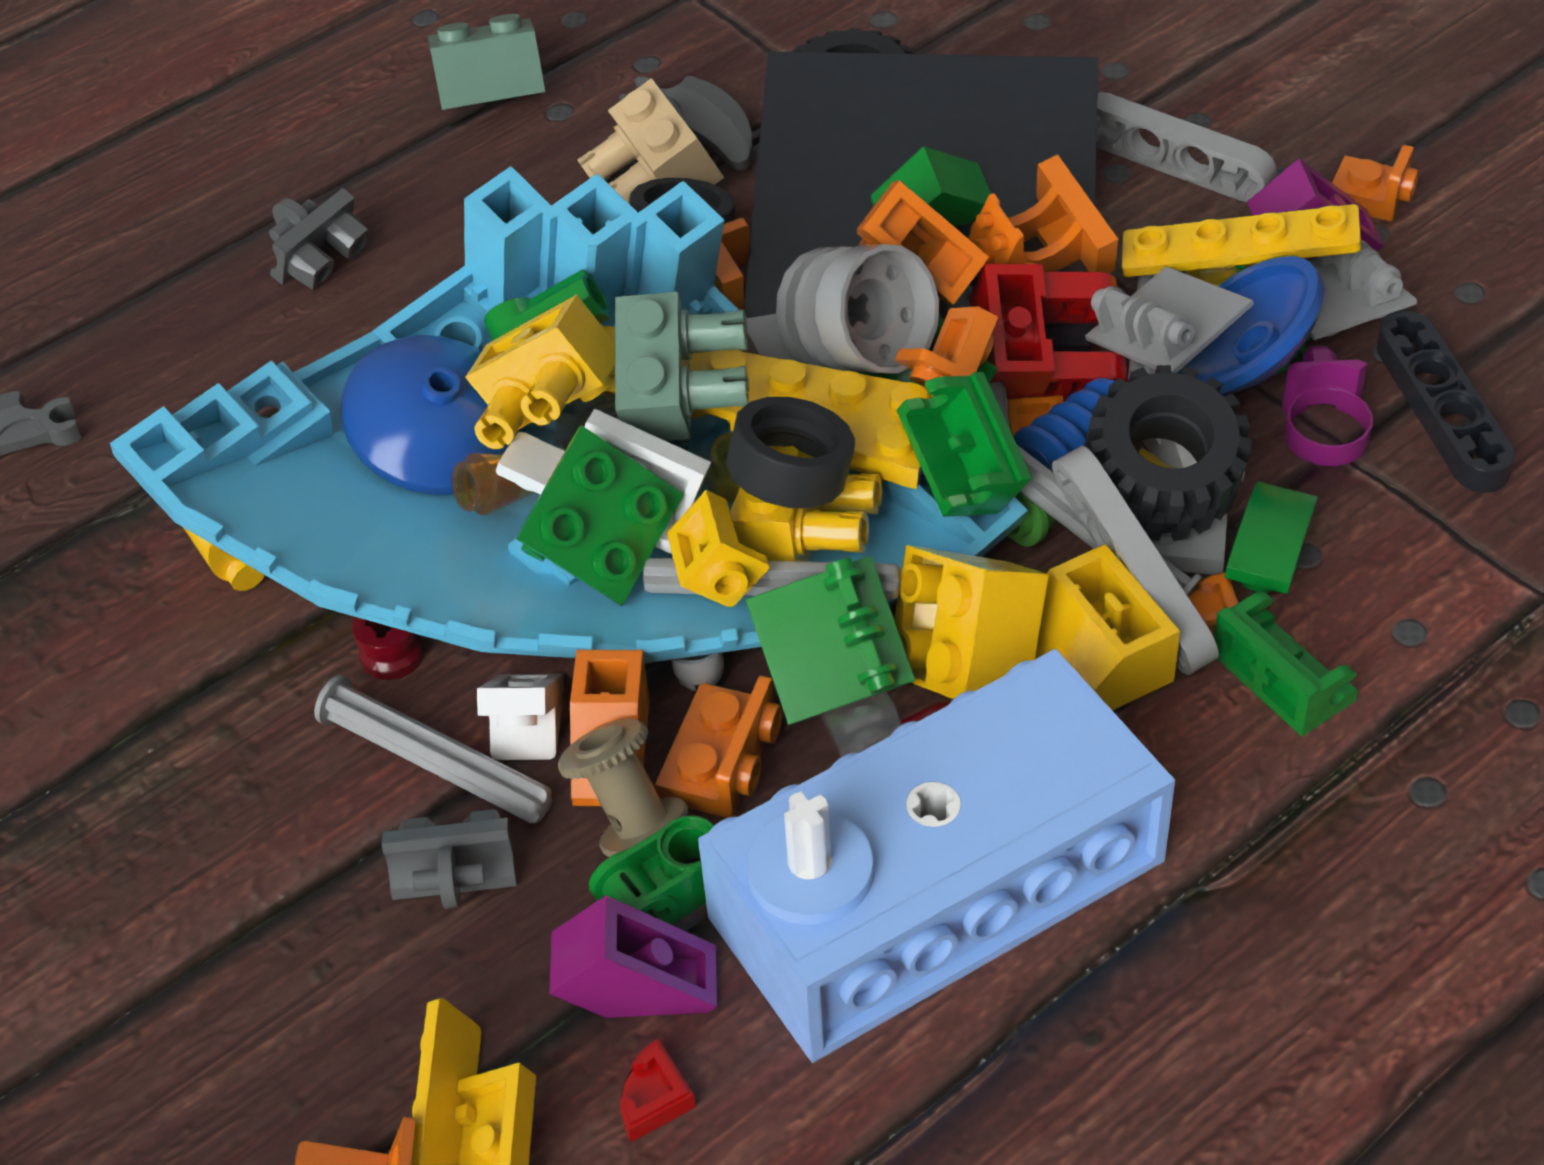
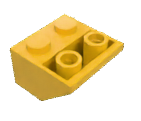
[1035,544,1180,711]
[894,545,1049,699]

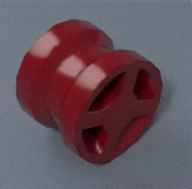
[352,617,424,680]

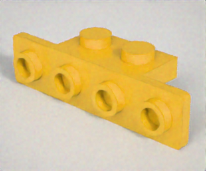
[1122,204,1361,286]
[411,998,536,1165]

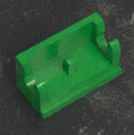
[896,372,1032,517]
[1214,591,1358,737]

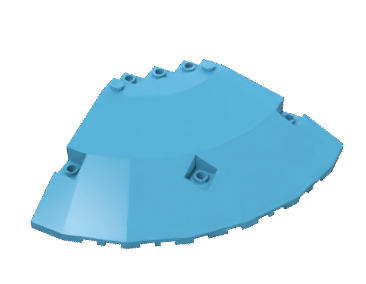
[110,166,1028,663]

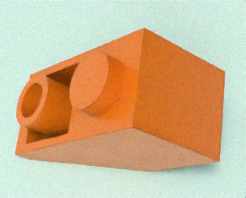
[570,650,650,806]

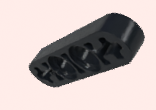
[1376,310,1515,493]

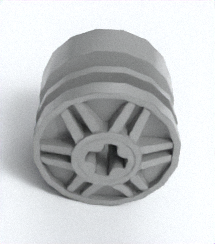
[776,244,939,373]

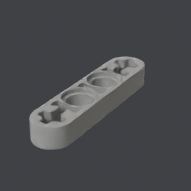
[1096,92,1277,202]
[1052,445,1219,675]

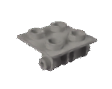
[1309,240,1417,340]
[1085,267,1254,373]

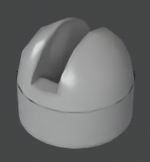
[671,652,725,691]

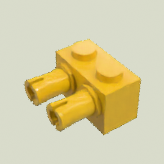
[465,294,615,449]
[730,446,883,562]

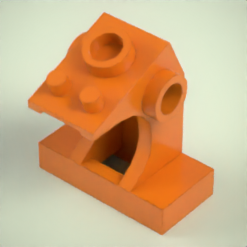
[968,154,1118,277]
[857,180,989,305]

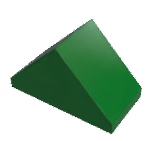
[870,146,991,227]

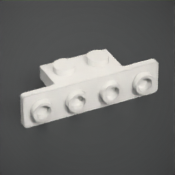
[496,409,711,554]

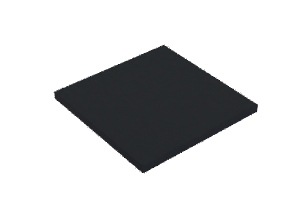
[744,51,1099,352]

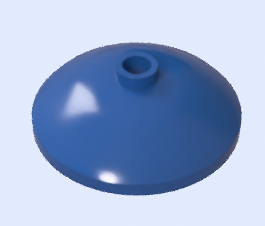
[1177,256,1325,396]
[340,335,527,495]

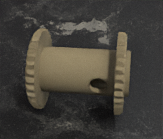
[558,719,688,857]

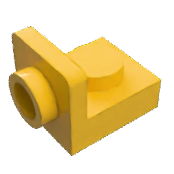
[667,490,769,607]

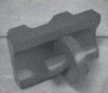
[269,188,370,290]
[381,809,517,909]

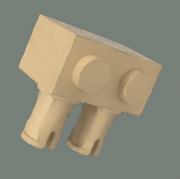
[577,78,724,203]

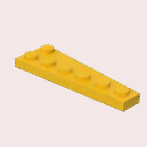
[601,325,934,489]

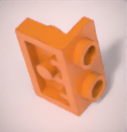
[655,675,783,818]

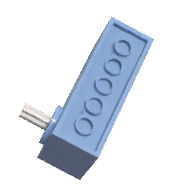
[698,649,1175,1063]

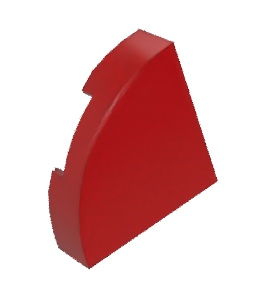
[620,1039,696,1142]

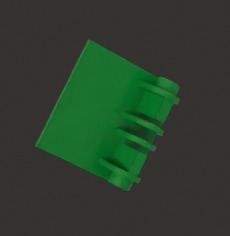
[515,426,684,606]
[745,555,915,725]

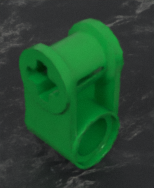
[589,816,714,925]

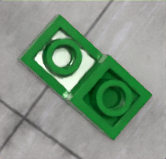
[1224,481,1318,594]

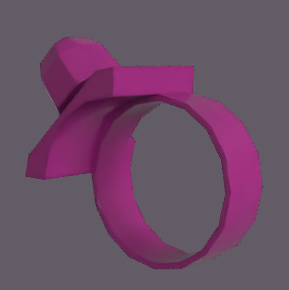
[1282,346,1373,467]

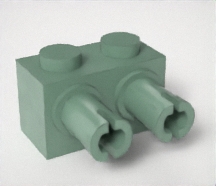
[428,14,545,110]
[615,292,749,441]

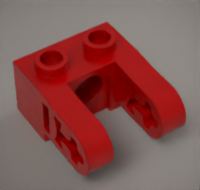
[969,264,1129,402]

